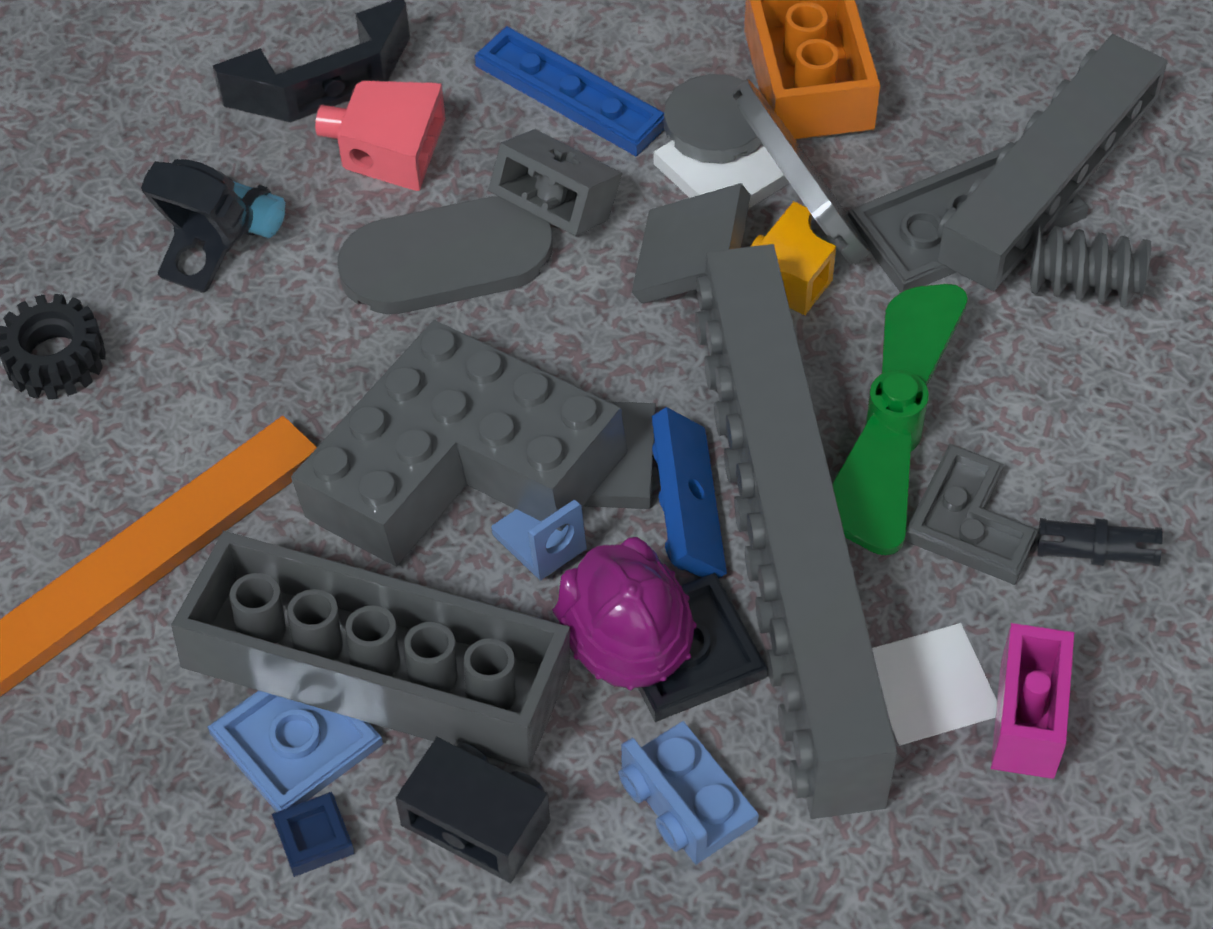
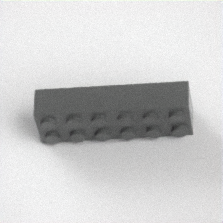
[171,531,570,769]

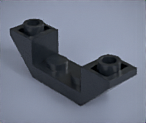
[212,0,410,123]

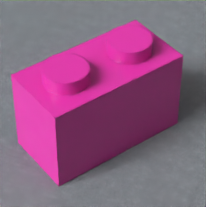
[991,623,1074,779]

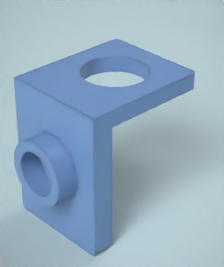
[491,500,587,581]

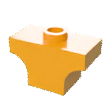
[750,201,836,316]

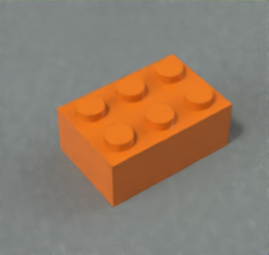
[744,0,880,139]

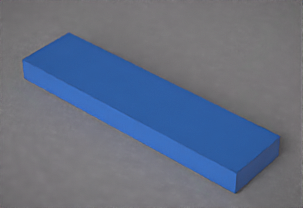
[475,26,664,157]

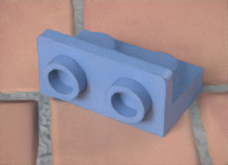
[618,721,759,865]

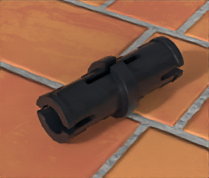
[1037,518,1163,566]

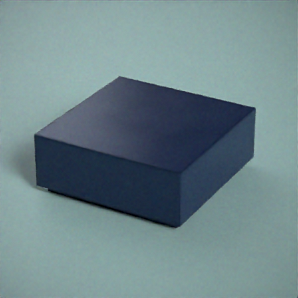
[271,791,355,877]

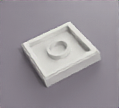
[653,140,790,209]

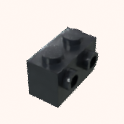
[395,736,550,884]

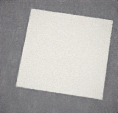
[872,623,997,746]

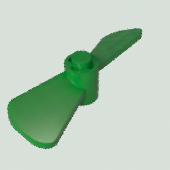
[832,284,967,555]

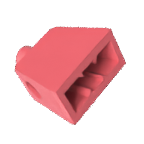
[315,81,445,191]

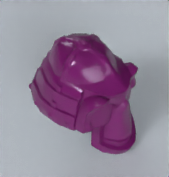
[552,537,697,690]

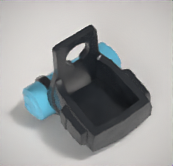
[141,159,286,293]

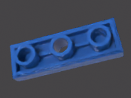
[652,407,727,578]

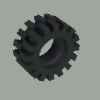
[0,294,106,400]

